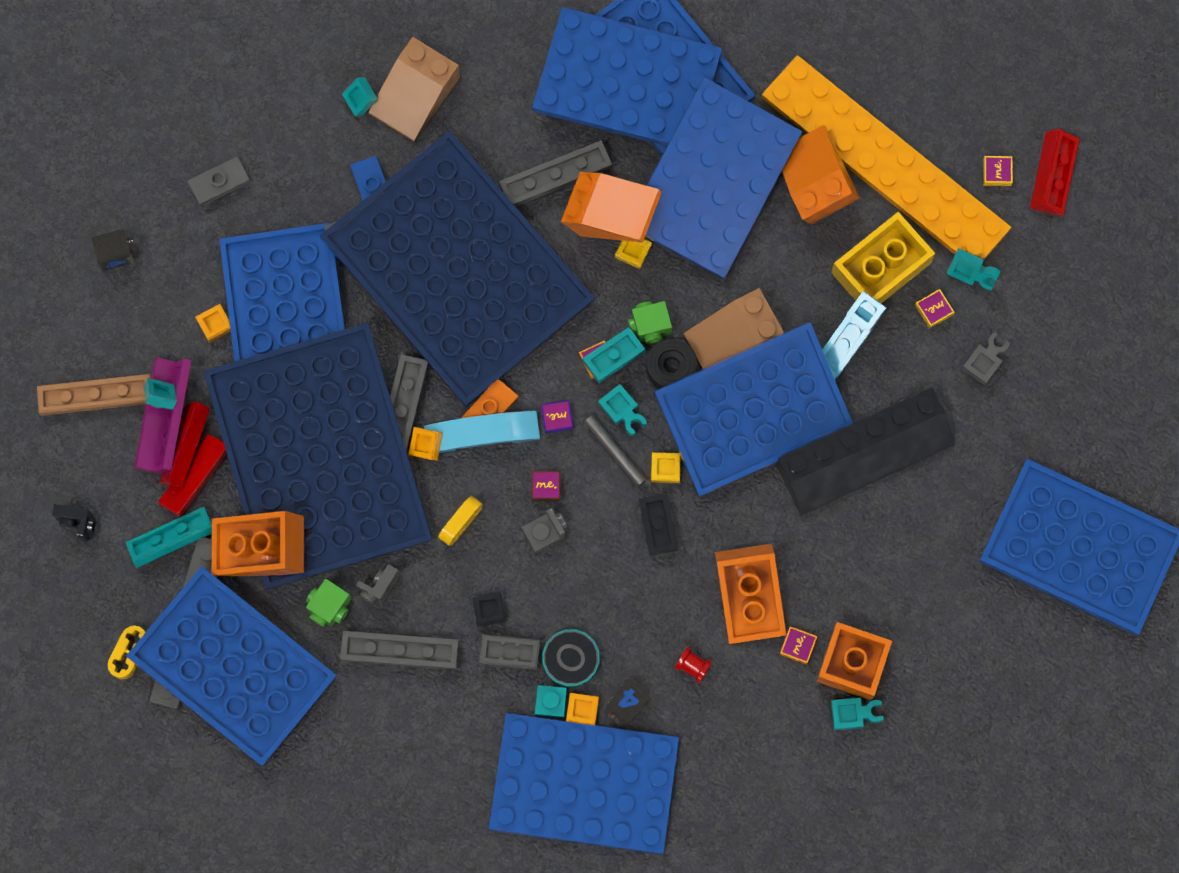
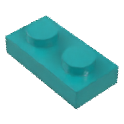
[582,327,645,383]

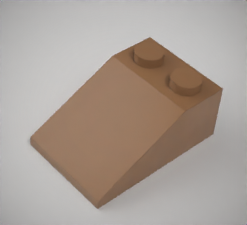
[369,37,460,142]
[683,288,784,369]

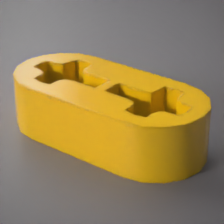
[438,495,483,546]
[108,626,146,679]

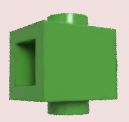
[628,301,672,344]
[306,579,352,628]

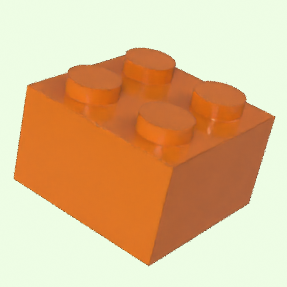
[816,622,892,700]

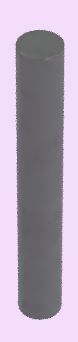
[584,415,646,487]

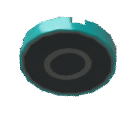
[542,629,600,687]

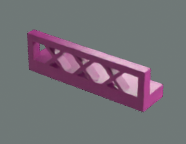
[133,357,191,475]

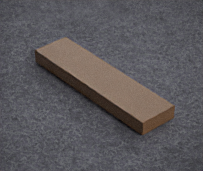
[37,374,151,416]

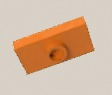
[461,379,519,419]

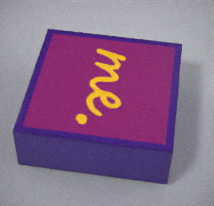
[541,400,573,434]

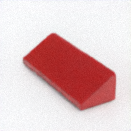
[1030,128,1080,216]
[159,402,210,488]
[158,434,227,518]

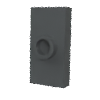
[188,156,251,207]
[479,634,540,670]

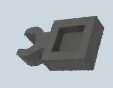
[962,332,1010,385]

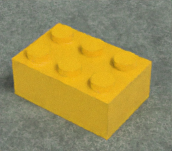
[831,212,935,304]

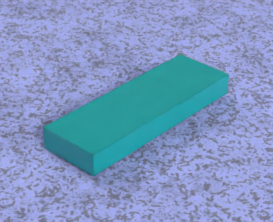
[125,507,212,568]

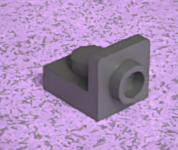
[521,508,568,554]
[356,564,401,605]

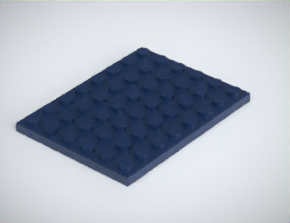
[320,131,595,407]
[203,323,432,590]

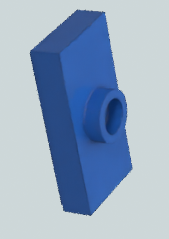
[350,156,385,201]

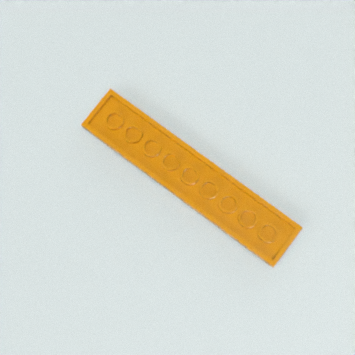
[761,55,1011,260]

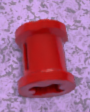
[674,647,712,684]

